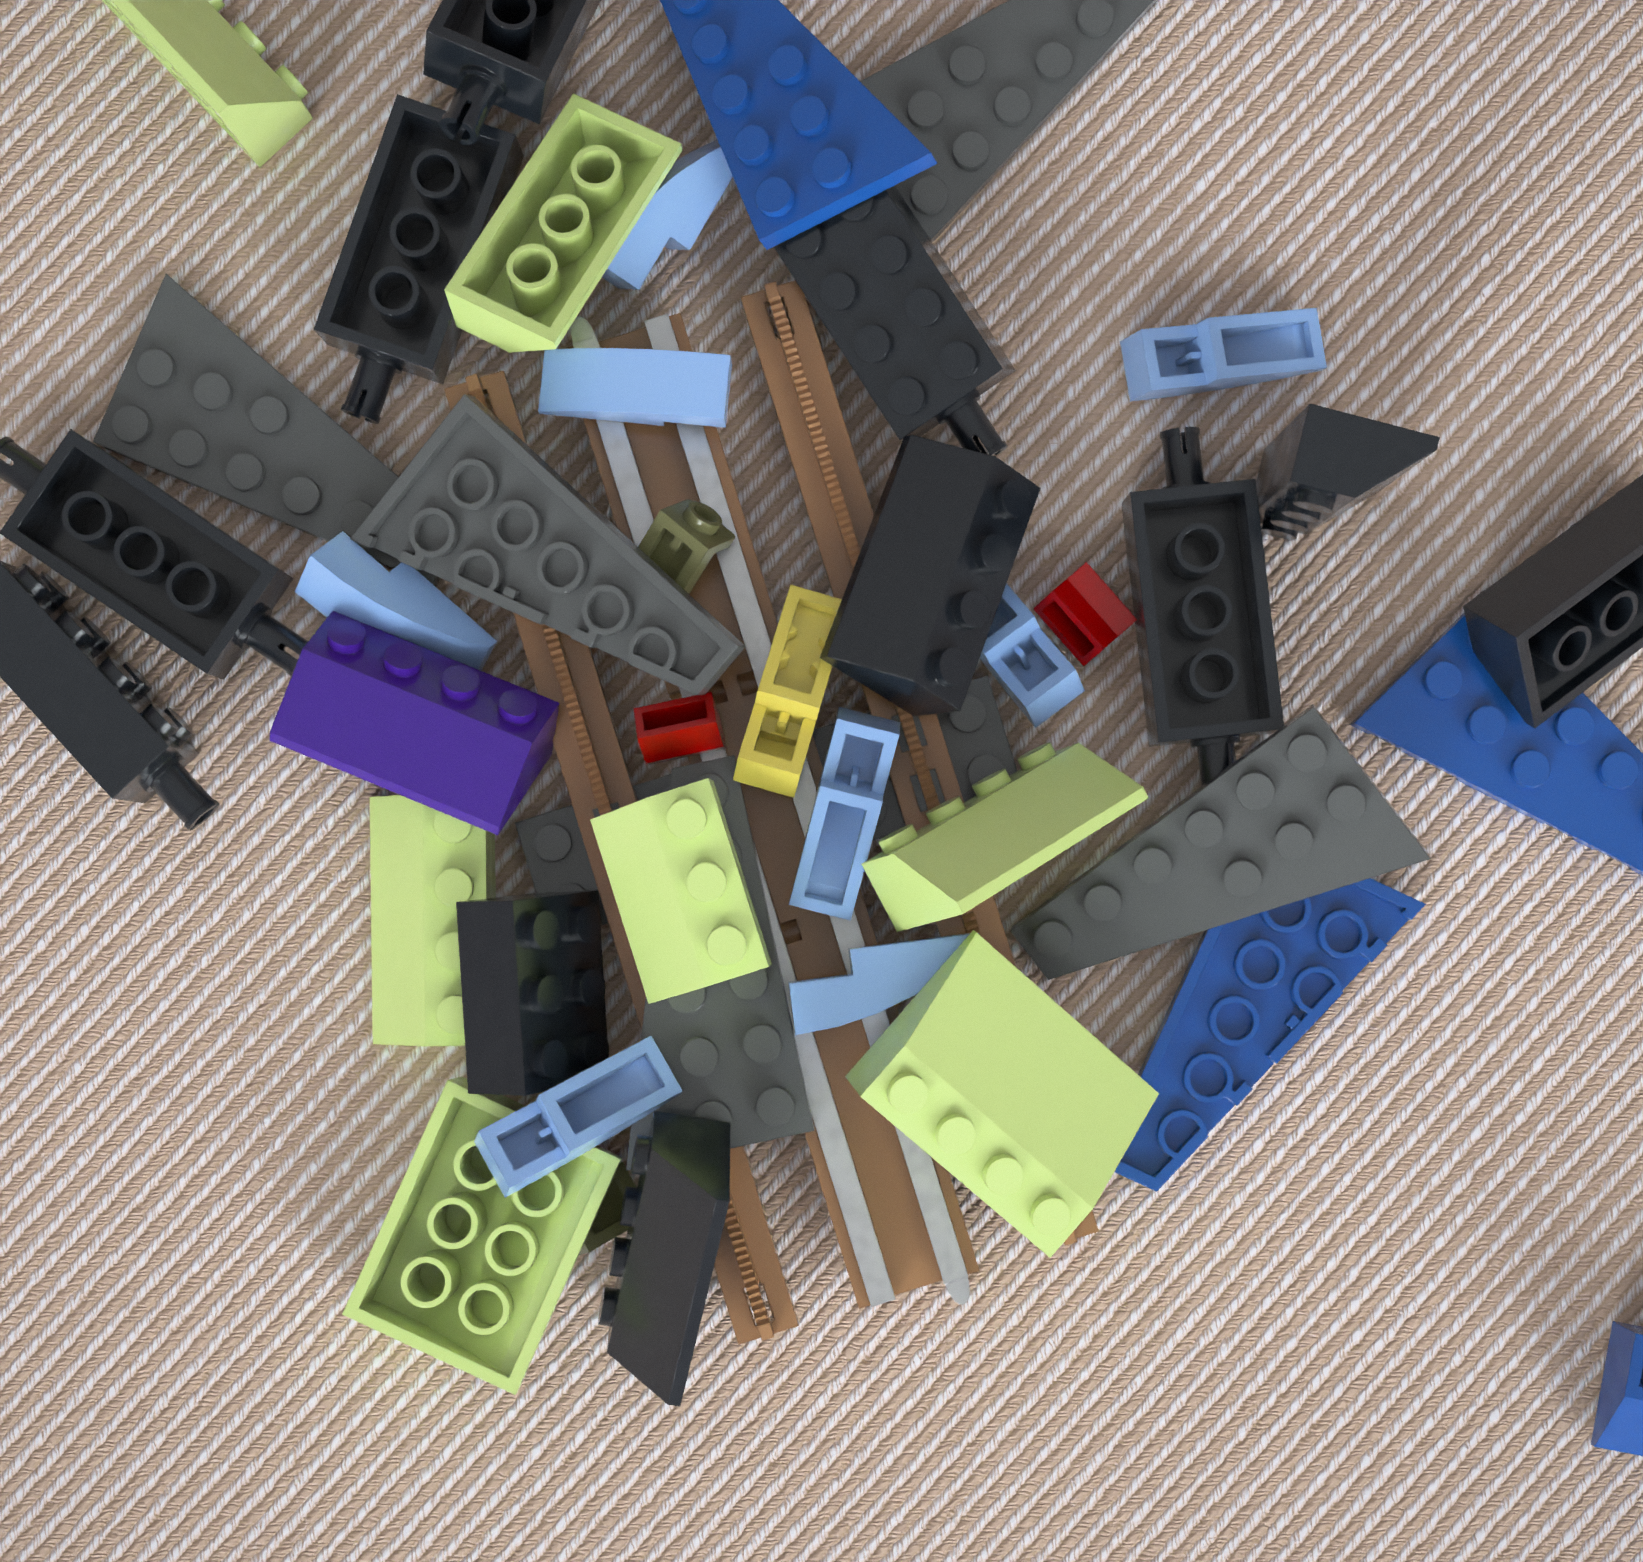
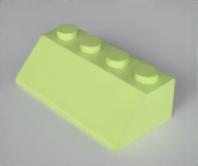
[444,93,682,353]
[862,742,1149,932]
[370,795,496,1047]

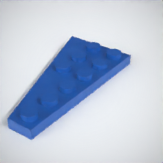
[660,0,937,250]
[1349,613,1643,876]
[1115,878,1426,1192]

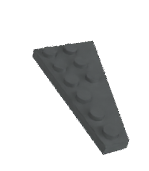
[860,0,1158,243]
[93,274,440,587]
[350,394,746,695]
[1011,704,1431,980]
[626,755,814,1171]

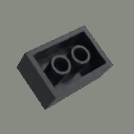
[456,891,610,1096]

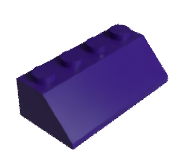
[269,611,559,835]

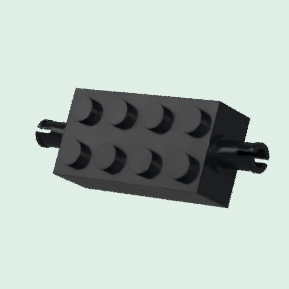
[423,0,601,145]
[314,89,524,424]
[774,185,1016,455]
[1122,427,1284,786]
[0,429,308,680]
[0,561,220,831]

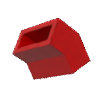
[1033,562,1137,667]
[633,692,727,765]

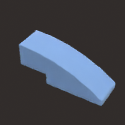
[602,139,733,290]
[1120,308,1327,402]
[538,348,732,428]
[294,531,497,671]
[980,583,1085,728]
[789,707,900,921]
[788,933,979,1035]
[474,1036,683,1198]

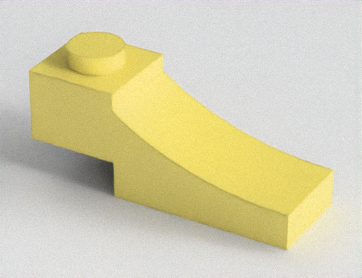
[733,584,842,798]

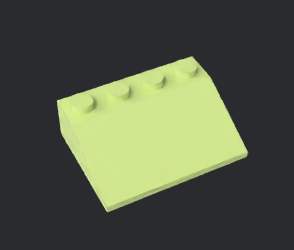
[102,0,313,167]
[845,930,1159,1258]
[342,1077,622,1395]

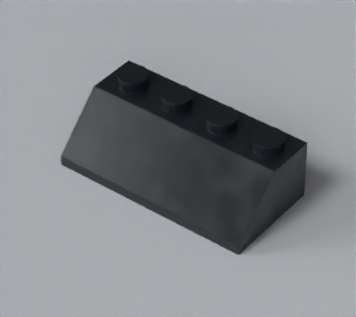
[1256,404,1440,540]
[820,435,1041,716]
[1463,474,1643,728]
[598,1111,730,1406]

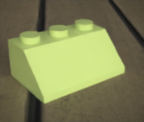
[590,778,772,1004]

